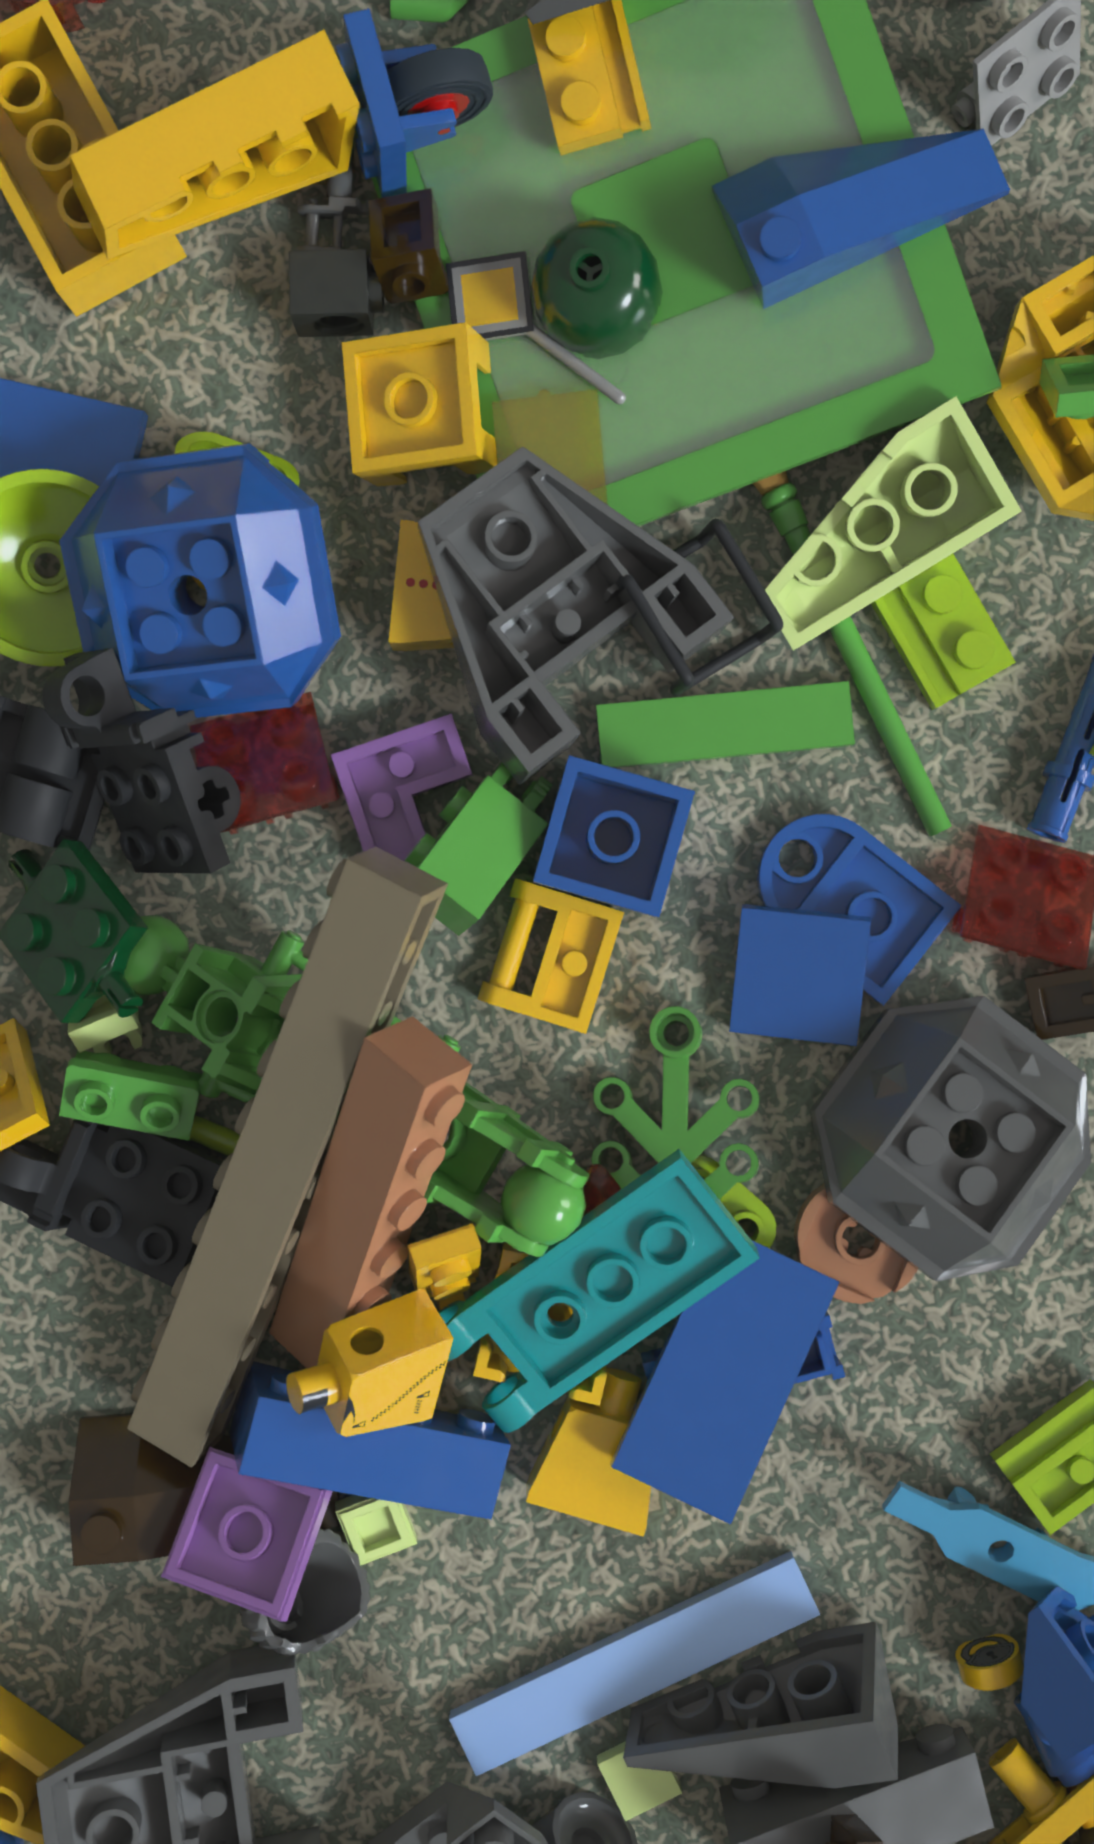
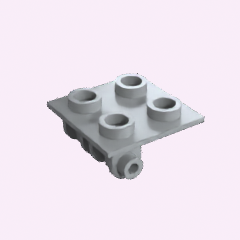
[951,0,1081,146]

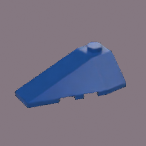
[712,129,1010,309]

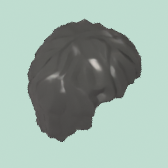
[240,1529,370,1656]

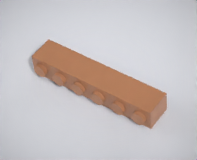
[269,1016,472,1368]

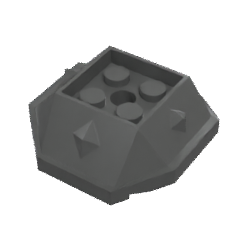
[810,996,1091,1281]

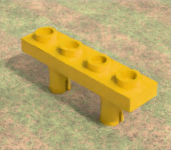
[988,1738,1094,1844]

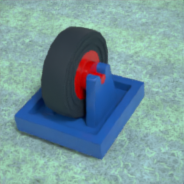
[335,8,493,198]

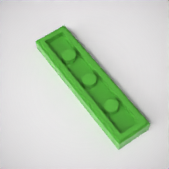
[596,681,855,768]

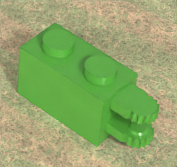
[404,762,553,936]

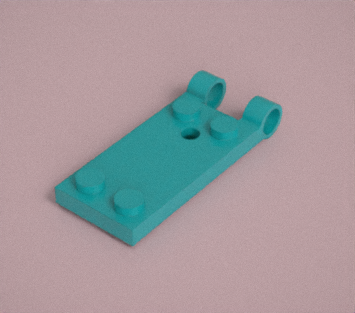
[439,1149,760,1433]

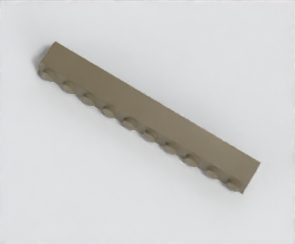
[127,847,448,1468]

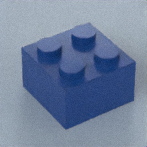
[533,755,695,918]

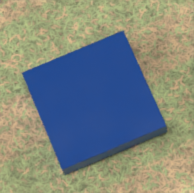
[729,904,871,1046]

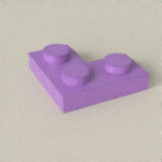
[331,713,473,861]

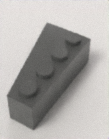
[719,1724,994,1844]

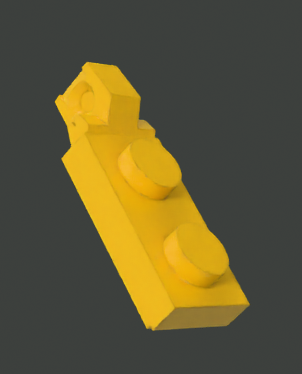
[408,1223,482,1311]

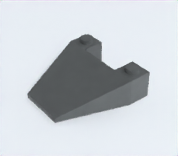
[417,446,735,785]
[36,1645,321,1844]

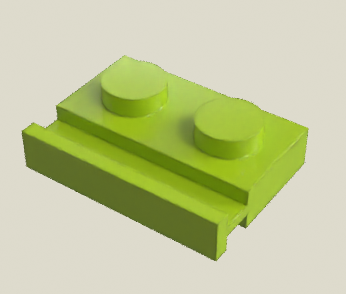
[871,554,1016,710]
[990,1379,1094,1535]

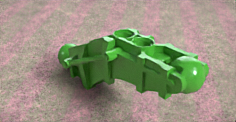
[124,915,589,1257]

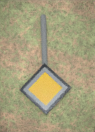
[445,251,626,405]

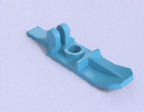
[882,1481,1094,1611]

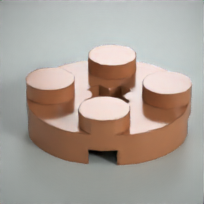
[794,1183,918,1304]

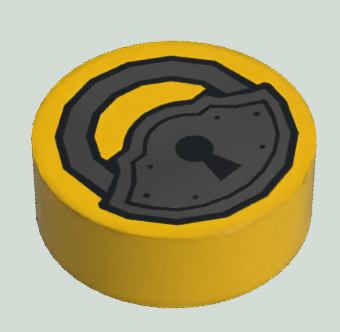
[955,1634,1024,1691]

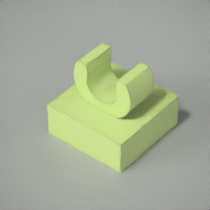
[68,995,142,1054]

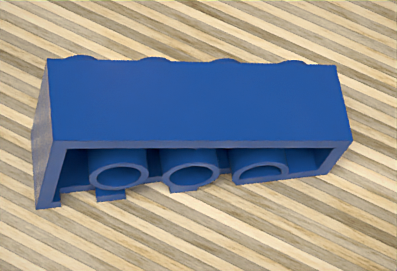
[229,1361,511,1519]

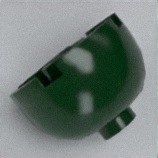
[531,217,663,359]

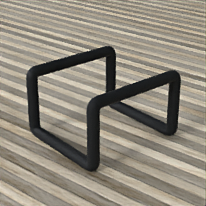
[615,519,783,696]

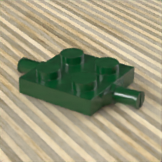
[0,839,148,1023]

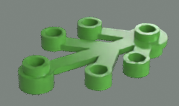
[591,1006,760,1200]

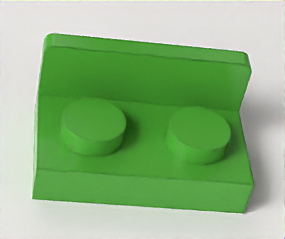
[59,1050,202,1141]

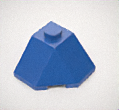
[1021,1586,1094,1762]

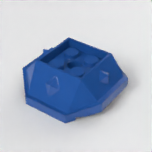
[59,443,341,718]

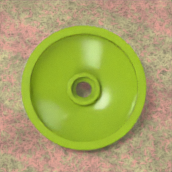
[0,469,99,667]

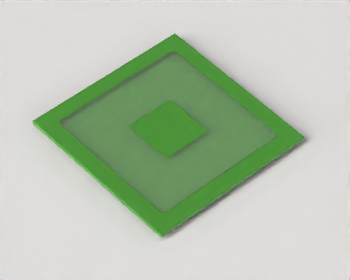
[355,0,1002,526]

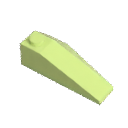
[765,396,1022,651]

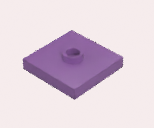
[161,1447,333,1622]

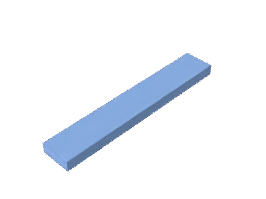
[449,1551,820,1776]

